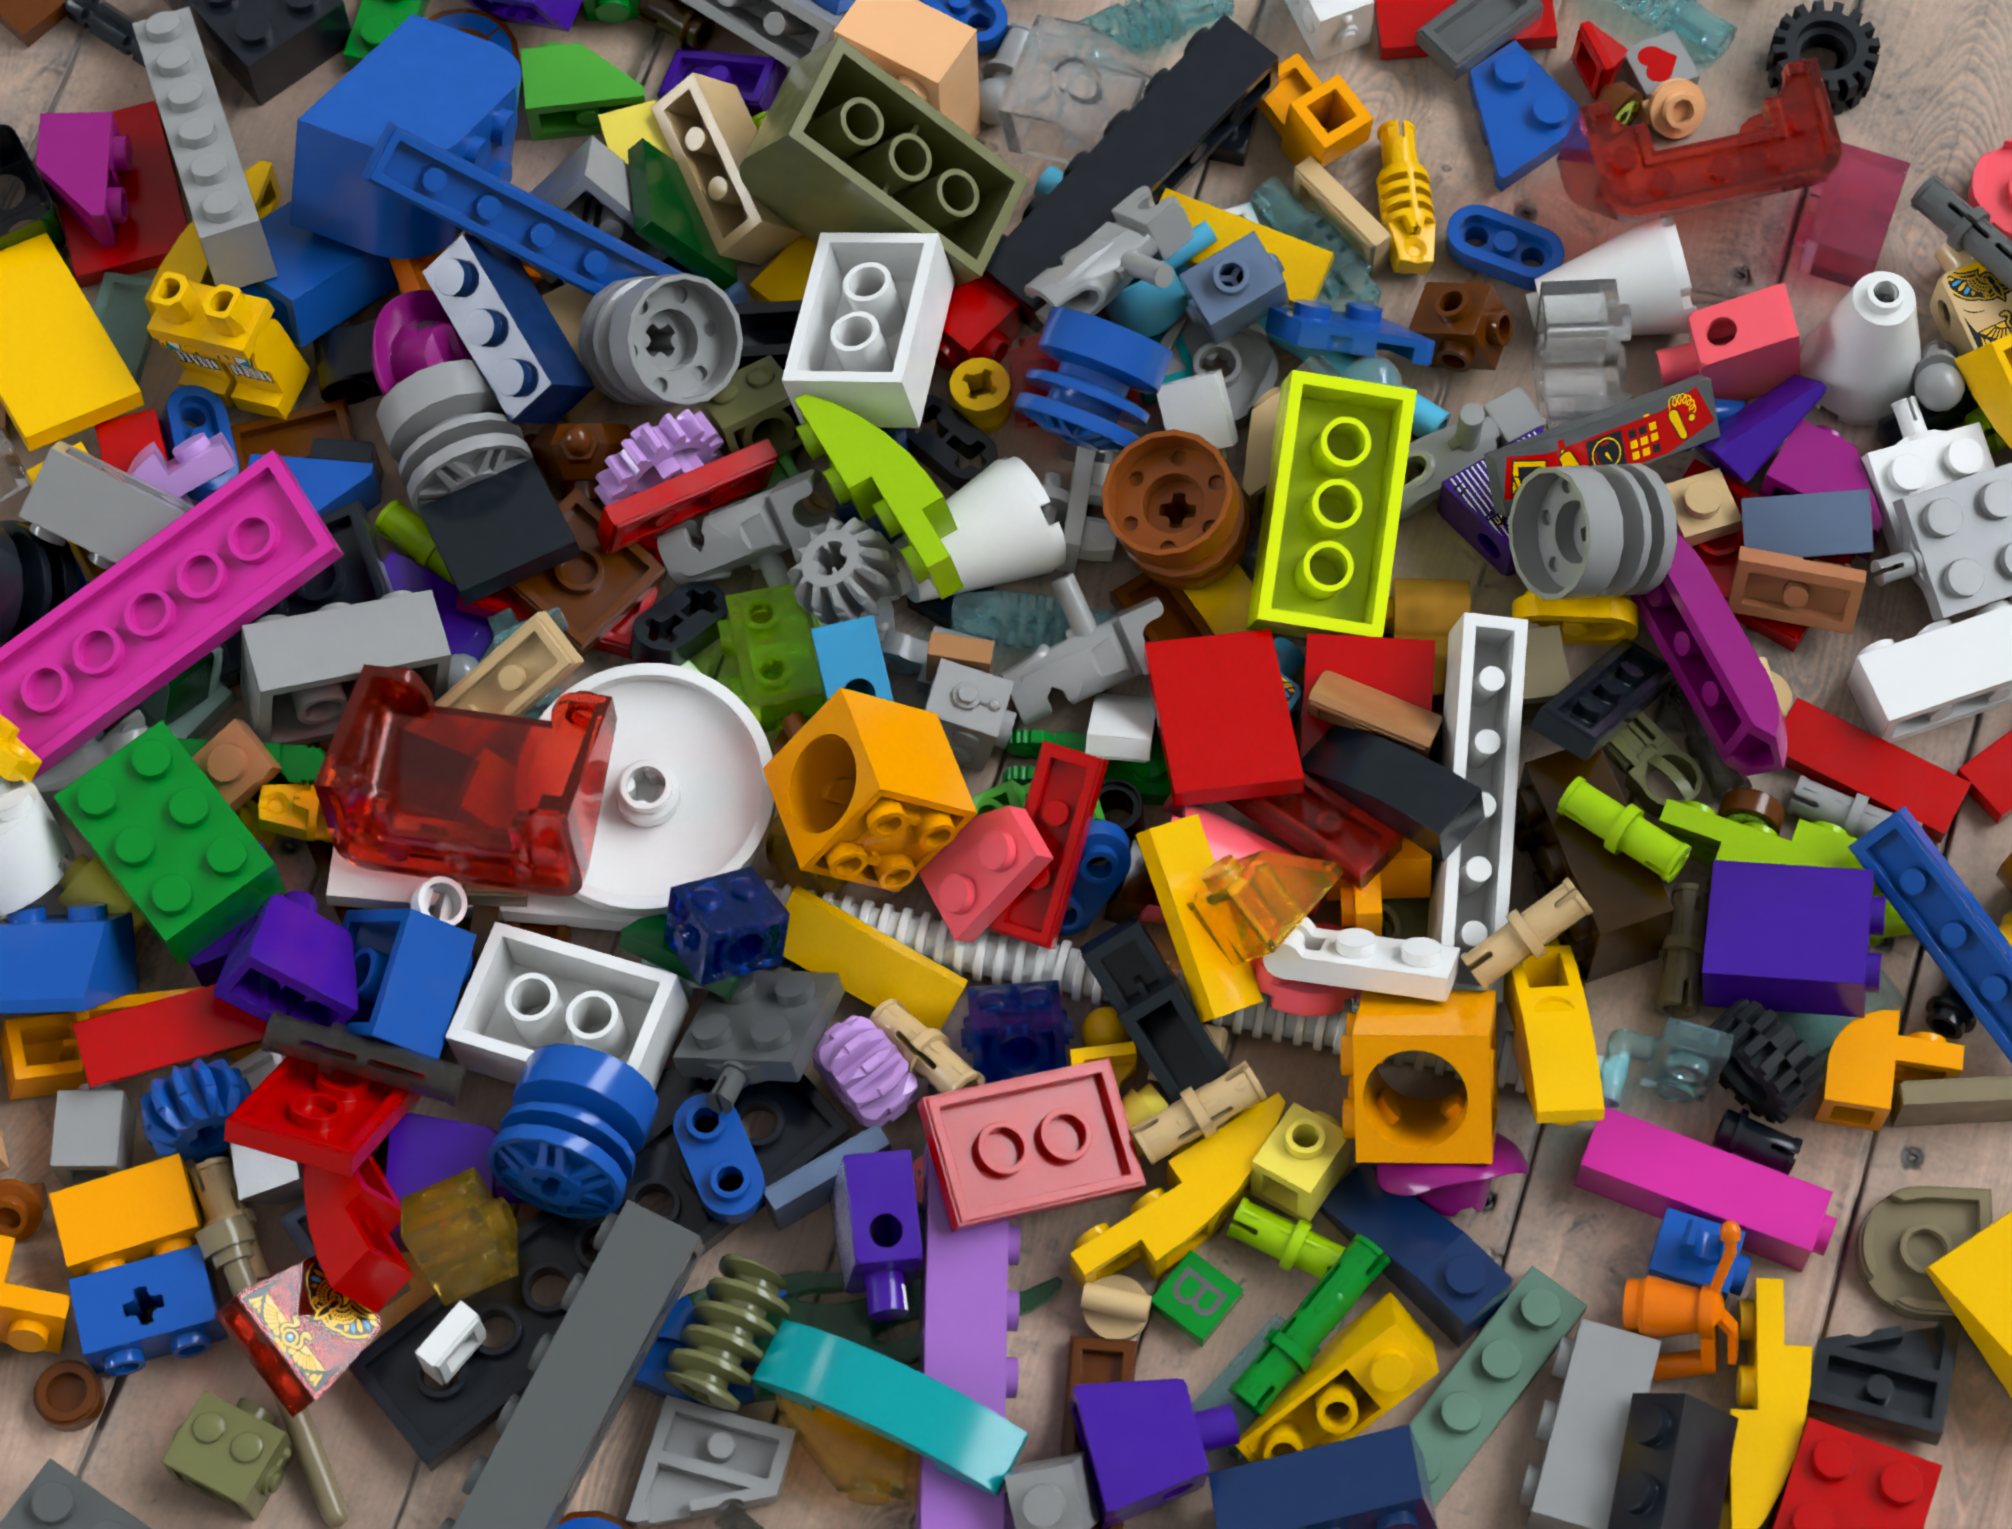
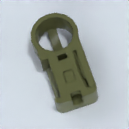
[1602,711,1703,818]

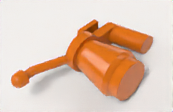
[1623,1220,1741,1381]

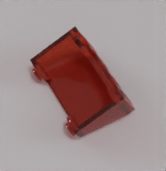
[1556,57,1842,224]
[314,664,617,896]

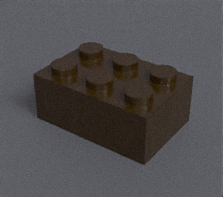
[1514,748,1675,983]

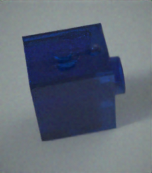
[664,866,790,986]
[960,980,1074,1084]

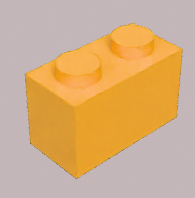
[49,1153,205,1278]

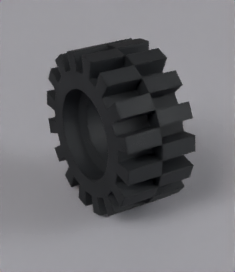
[1766,0,1880,117]
[1698,998,1824,1124]

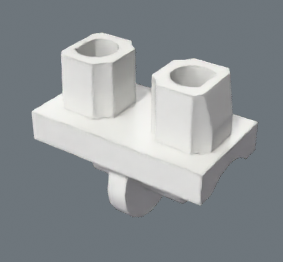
[1041,446,1117,573]

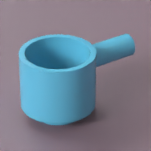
[1104,220,1218,337]

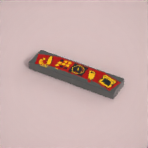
[1484,374,1721,517]

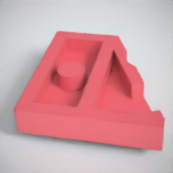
[918,805,1054,943]

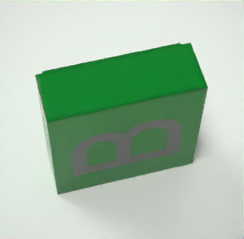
[1150,1250,1244,1347]

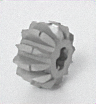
[786,517,900,625]

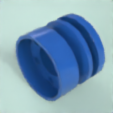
[1013,306,1174,453]
[488,1044,659,1219]

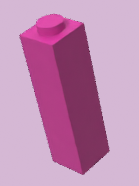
[1573,1106,1837,1272]

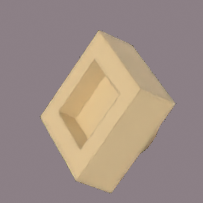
[1665,468,1742,546]

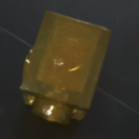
[401,1167,518,1306]

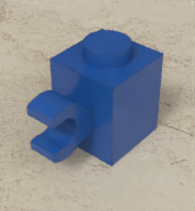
[1645,1207,1752,1303]

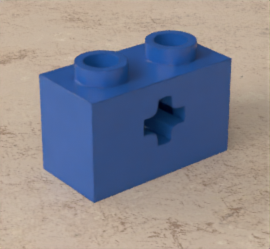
[68,1244,229,1376]

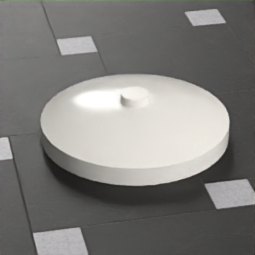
[516,663,776,917]

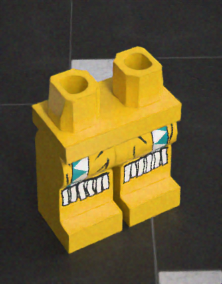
[146,271,311,420]

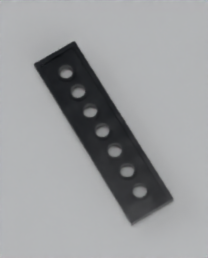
[346,1073,852,1472]

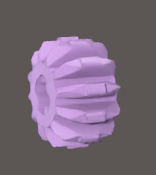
[812,1015,918,1128]

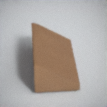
[1307,670,1443,758]

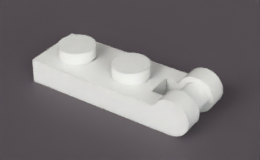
[1263,913,1460,1002]

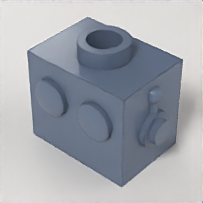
[1179,231,1289,345]

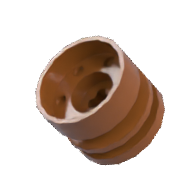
[1102,429,1252,590]

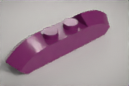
[1629,533,1788,776]

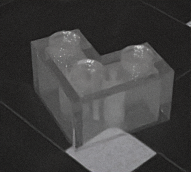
[1531,279,1632,431]

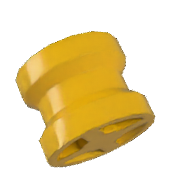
[949,357,1011,434]

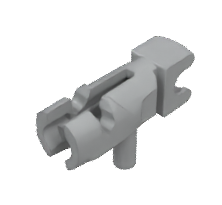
[1024,186,1193,325]
[1399,387,1545,522]
[657,469,841,612]
[1001,573,1164,726]

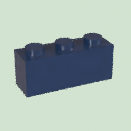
[422,234,595,424]
[1208,1424,1438,1529]

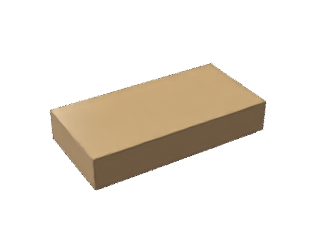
[1292,156,1391,278]

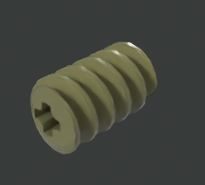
[663,1254,791,1411]

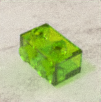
[717,584,824,732]

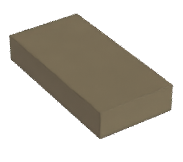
[1890,1075,2012,1127]

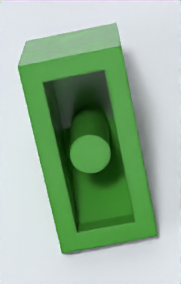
[520,42,646,141]

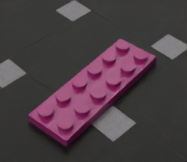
[0,450,344,781]

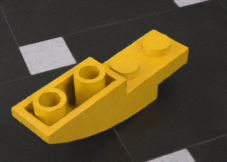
[1503,937,1605,1126]
[1070,1092,1286,1292]
[1719,1278,1812,1529]

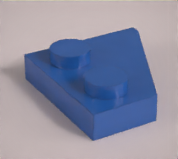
[1468,40,1589,192]
[1265,299,1435,365]

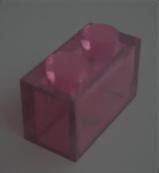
[1793,142,1910,288]

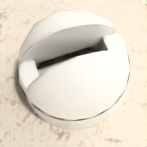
[410,876,468,925]

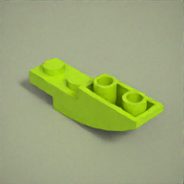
[794,393,964,600]
[1657,798,1887,899]

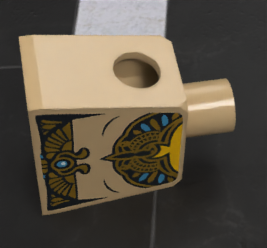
[1929,242,2012,357]

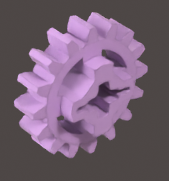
[594,409,724,506]

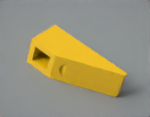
[1235,1292,1439,1463]

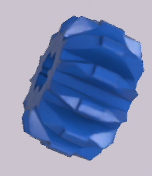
[140,1058,252,1164]

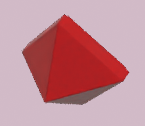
[1571,21,1629,101]

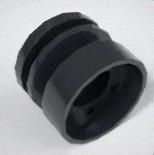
[0,520,79,648]

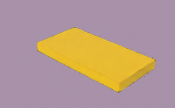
[0,232,145,452]

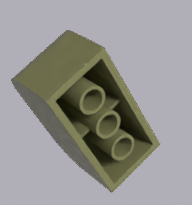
[739,37,1029,288]

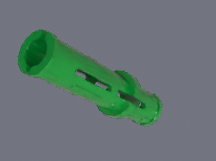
[1228,1234,1391,1418]

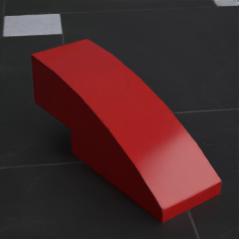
[303,1154,413,1314]

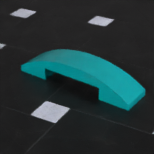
[752,1319,1028,1497]

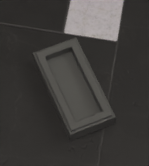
[1415,0,1544,81]

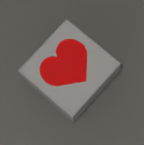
[1622,30,1700,100]

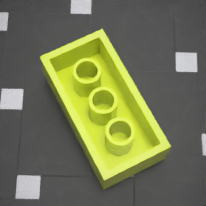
[1246,369,1417,639]

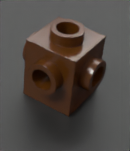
[1409,280,1513,372]

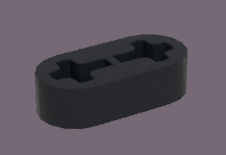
[906,395,998,491]
[629,582,730,666]

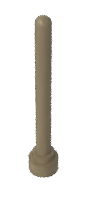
[195,1214,349,1528]

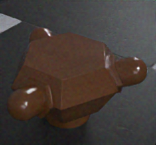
[523,423,632,501]

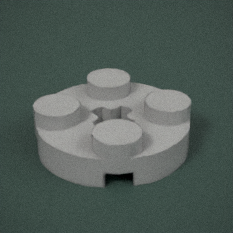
[1160,317,1279,431]

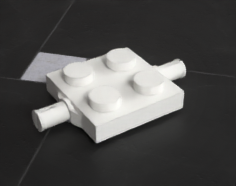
[1861,396,1996,555]

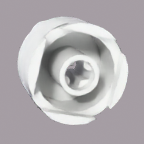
[0,776,75,916]

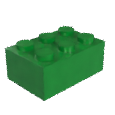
[54,720,287,967]

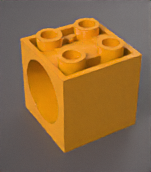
[763,687,978,893]
[1340,990,1499,1164]

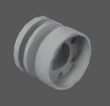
[578,273,743,406]
[376,359,533,516]
[1509,463,1677,600]

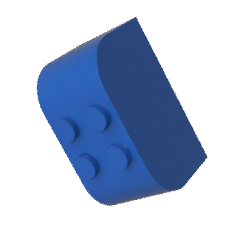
[290,14,521,259]

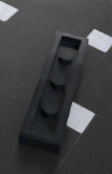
[1530,638,1674,762]

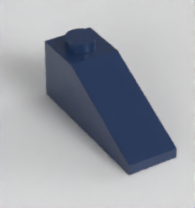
[1318,1163,1513,1348]

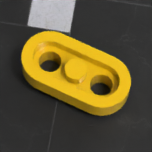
[1511,590,1638,646]

